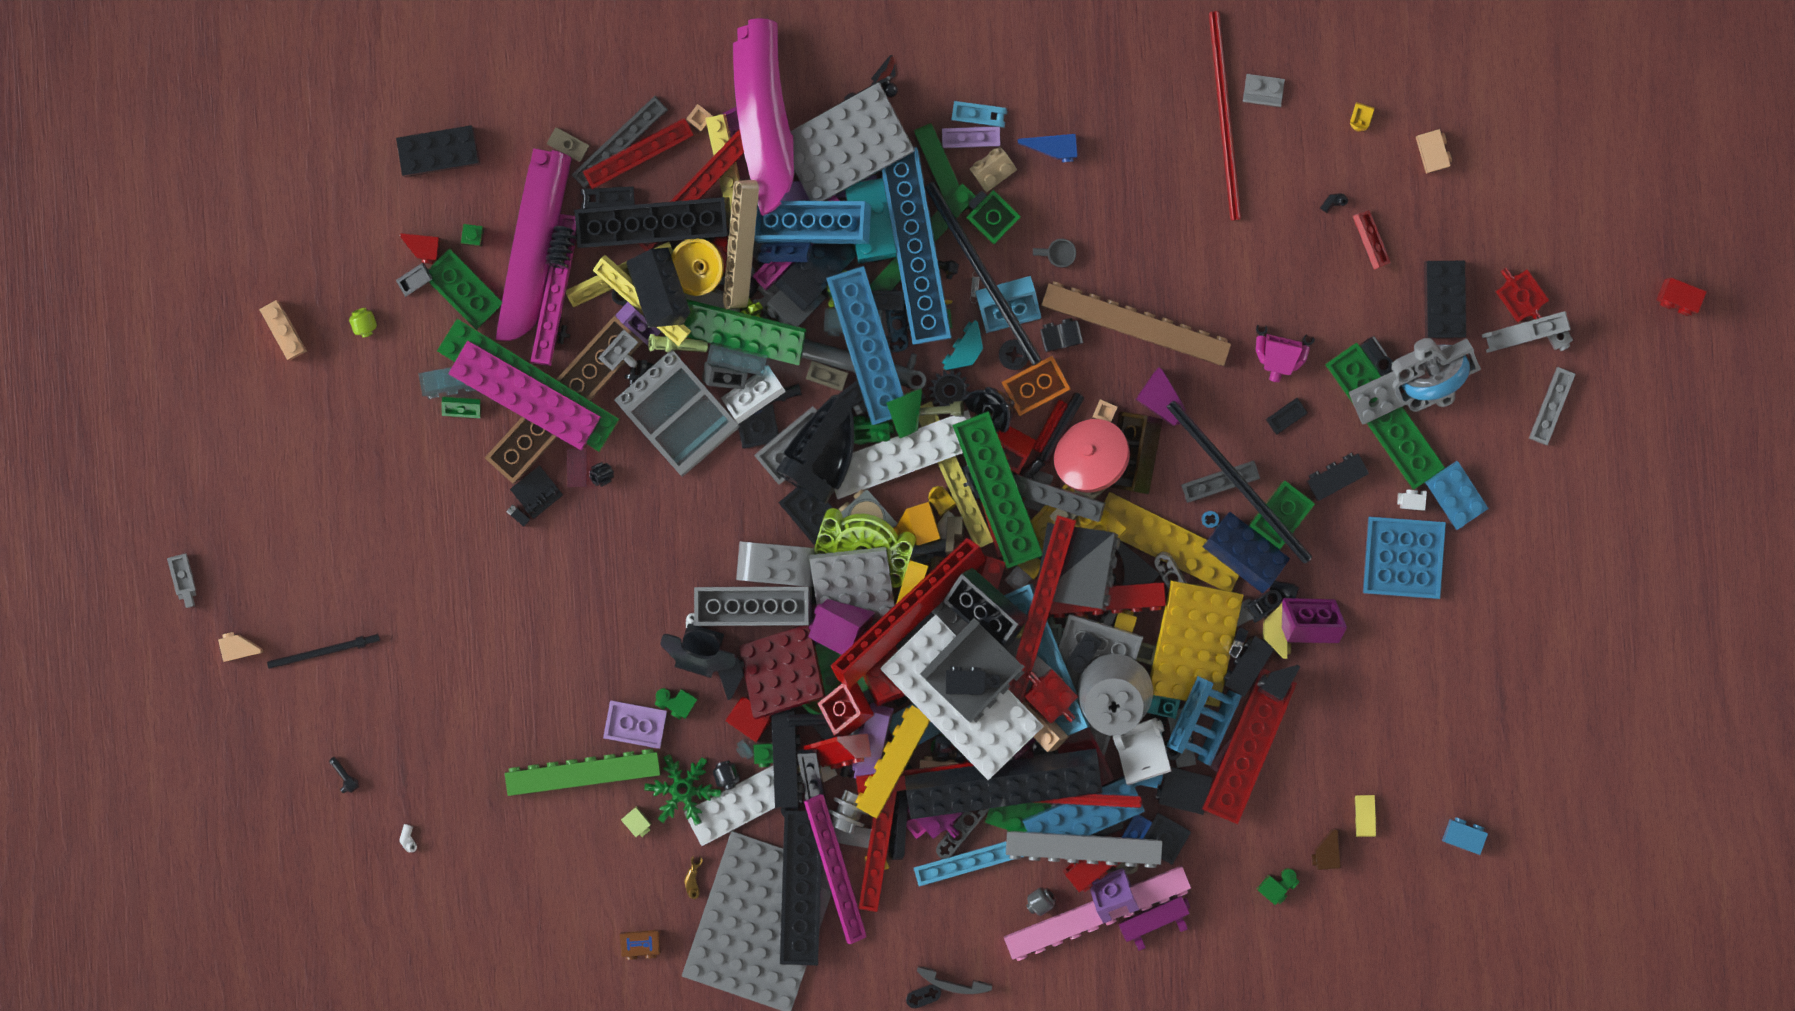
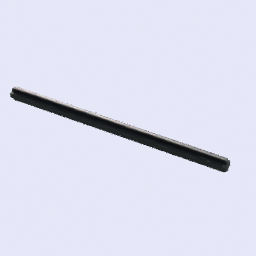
[925,182,1042,365]
[1167,401,1312,563]

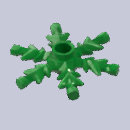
[644,754,721,826]

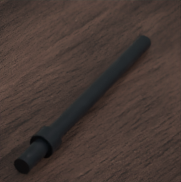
[267,634,380,669]

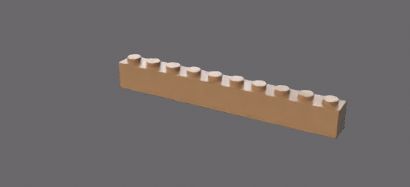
[1041,281,1231,366]

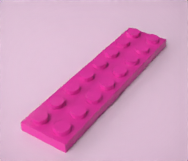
[448,341,601,451]

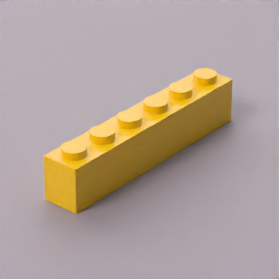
[855,705,931,819]

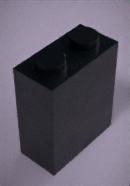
[1155,766,1213,815]

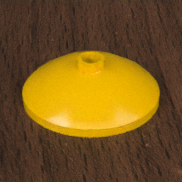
[671,238,724,296]

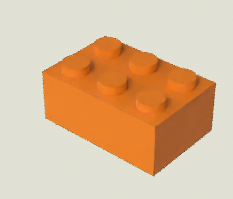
[1001,355,1070,416]

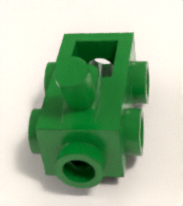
[853,416,893,445]

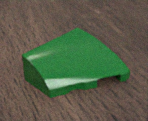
[886,388,922,438]

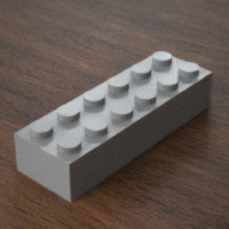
[694,587,812,626]

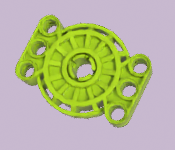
[814,508,916,588]

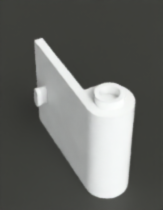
[1113,718,1171,785]

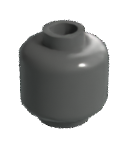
[1026,887,1056,916]

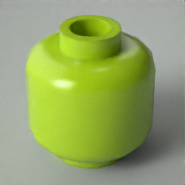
[349,308,377,338]

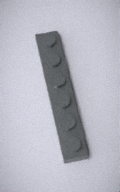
[1012,472,1105,522]

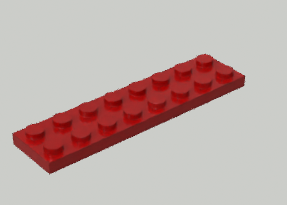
[1202,668,1297,825]

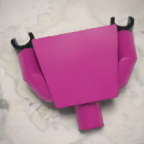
[1256,325,1315,382]

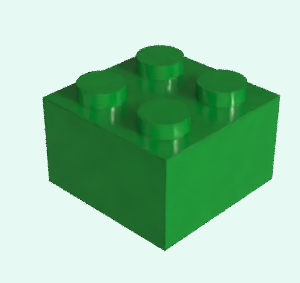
[966,190,1021,246]

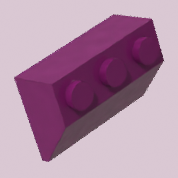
[1282,598,1347,643]

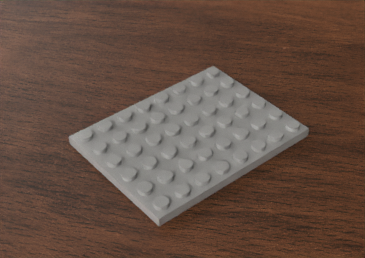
[682,831,832,1011]

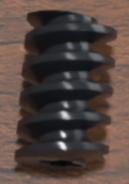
[545,226,577,268]

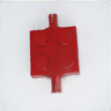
[1495,267,1549,323]
[1024,669,1078,724]

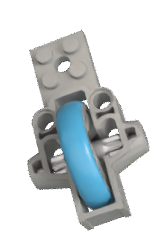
[1349,338,1481,425]

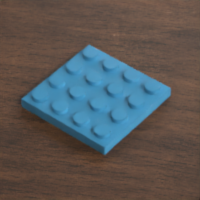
[1363,517,1446,599]

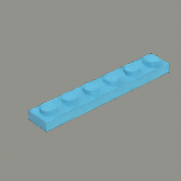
[914,841,1024,886]

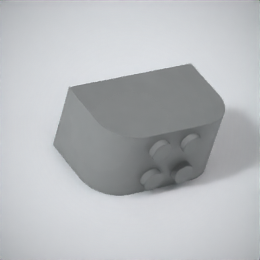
[736,541,815,587]

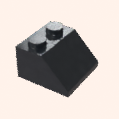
[1257,665,1301,702]

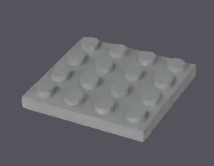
[809,547,895,620]

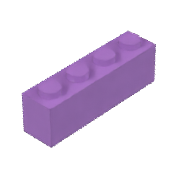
[852,703,894,778]

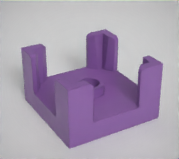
[1090,868,1139,924]

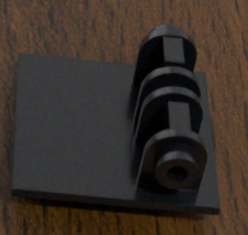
[510,465,563,519]

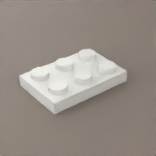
[721,366,786,424]

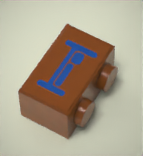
[620,930,661,960]

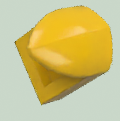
[1350,102,1375,132]
[928,486,956,516]

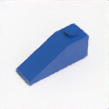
[1018,134,1077,163]

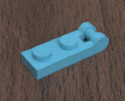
[952,101,1007,128]

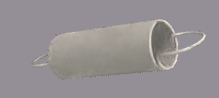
[970,271,980,303]

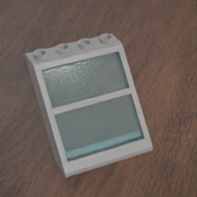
[614,350,740,477]

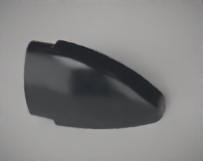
[775,395,854,505]

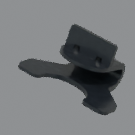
[660,624,737,678]

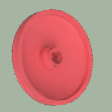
[1054,419,1130,493]

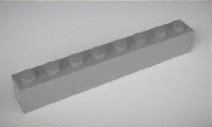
[1006,831,1162,868]

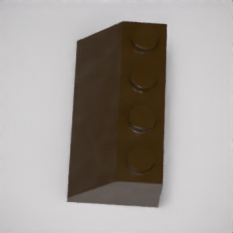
[1109,412,1163,495]

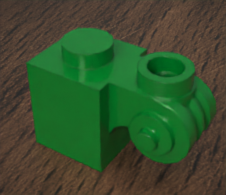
[655,688,698,720]
[1256,868,1300,905]

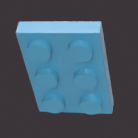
[1425,461,1489,530]

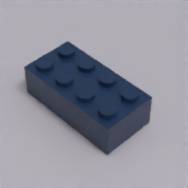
[1202,512,1290,594]

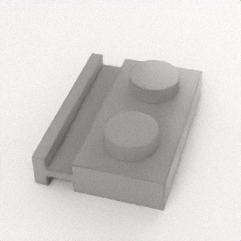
[1242,74,1285,107]

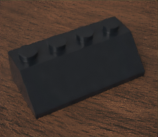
[626,248,690,328]

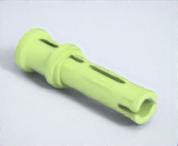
[648,334,708,352]

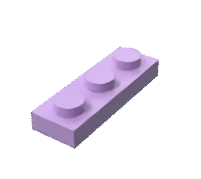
[942,127,1000,148]

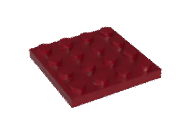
[739,625,826,719]

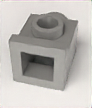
[1547,331,1573,351]

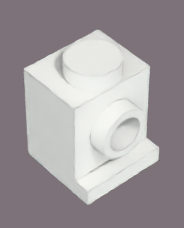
[1397,490,1427,510]

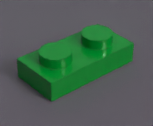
[441,397,481,418]

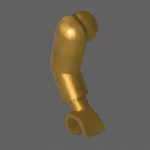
[684,856,703,899]

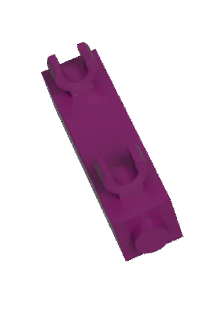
[1118,896,1191,951]

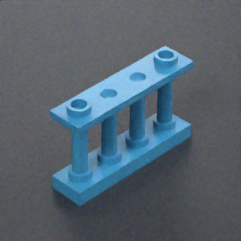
[1167,676,1242,766]

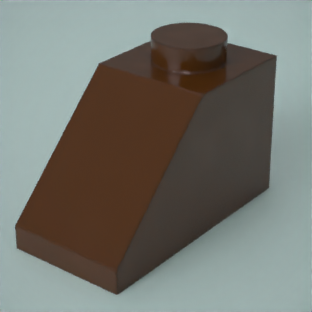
[1311,828,1341,870]

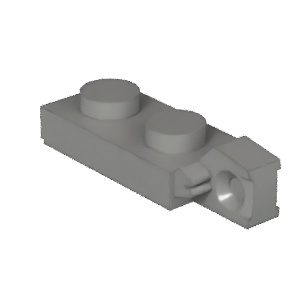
[167,553,197,608]

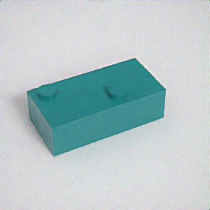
[845,178,896,264]

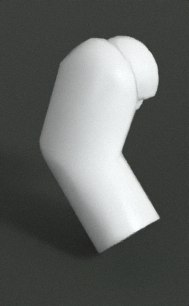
[400,824,417,852]

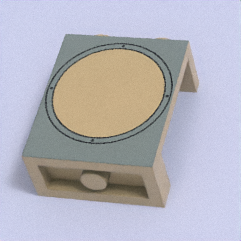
[839,489,898,528]

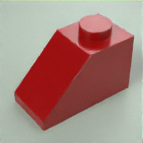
[400,233,440,264]

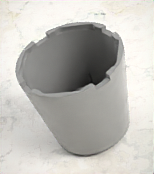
[1076,654,1153,736]

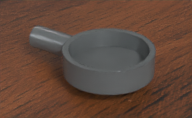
[1033,239,1076,268]

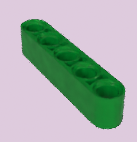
[914,123,969,210]

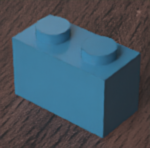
[1442,817,1488,855]

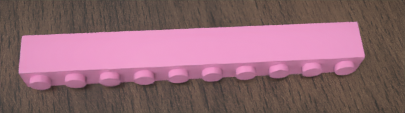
[1004,866,1191,961]

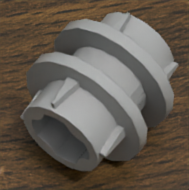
[829,790,869,835]

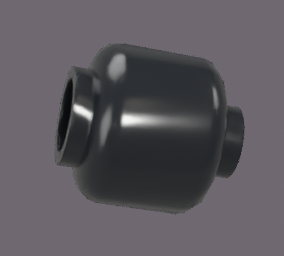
[713,761,740,790]

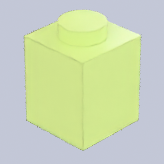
[621,806,651,837]

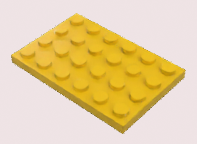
[1150,580,1244,707]

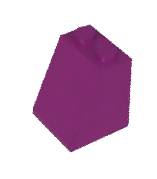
[1135,367,1186,426]
[808,599,875,655]

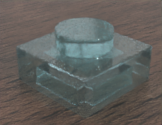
[736,739,754,759]

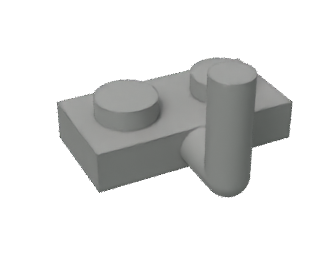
[598,330,639,371]

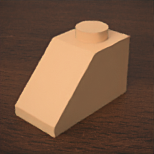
[218,632,263,662]

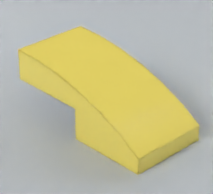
[1355,795,1376,837]

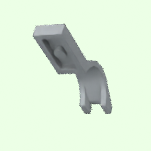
[1482,311,1571,353]

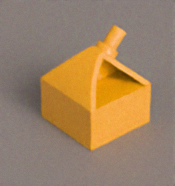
[893,502,941,546]

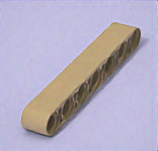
[723,180,759,309]

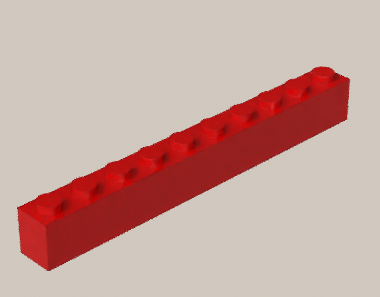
[831,538,986,688]

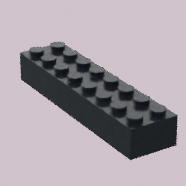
[574,197,731,248]

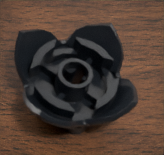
[963,387,1014,433]

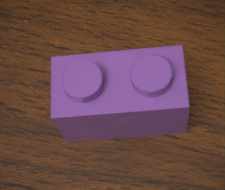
[615,302,661,346]

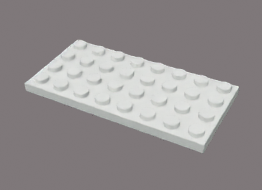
[880,615,1044,780]

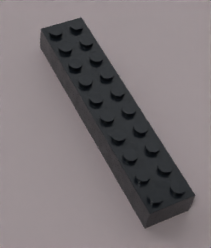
[905,749,1103,819]

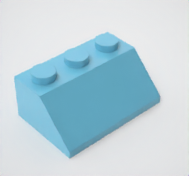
[975,276,1042,333]

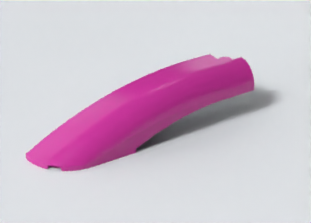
[733,18,794,216]
[496,148,572,341]

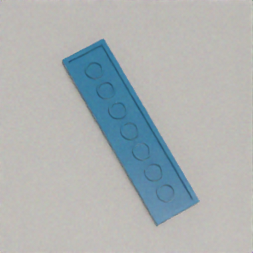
[826,266,904,425]

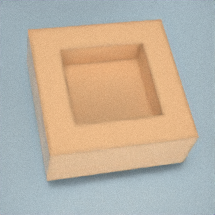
[686,104,713,131]
[1093,399,1117,422]

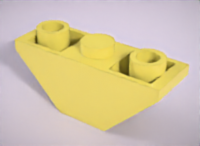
[1263,602,1291,659]

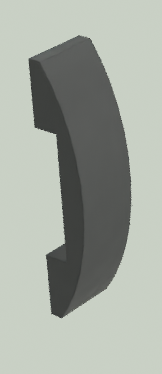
[917,966,992,994]

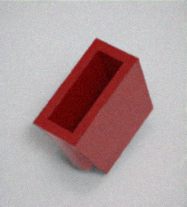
[725,697,772,743]

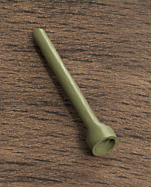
[919,401,964,417]

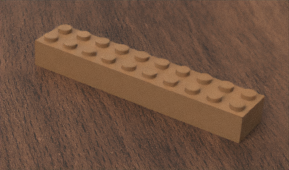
[485,316,644,484]

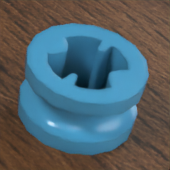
[1201,511,1219,528]

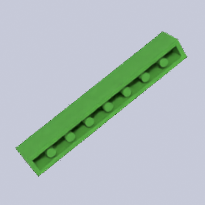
[505,749,661,796]

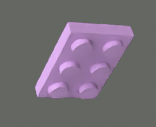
[603,700,667,749]

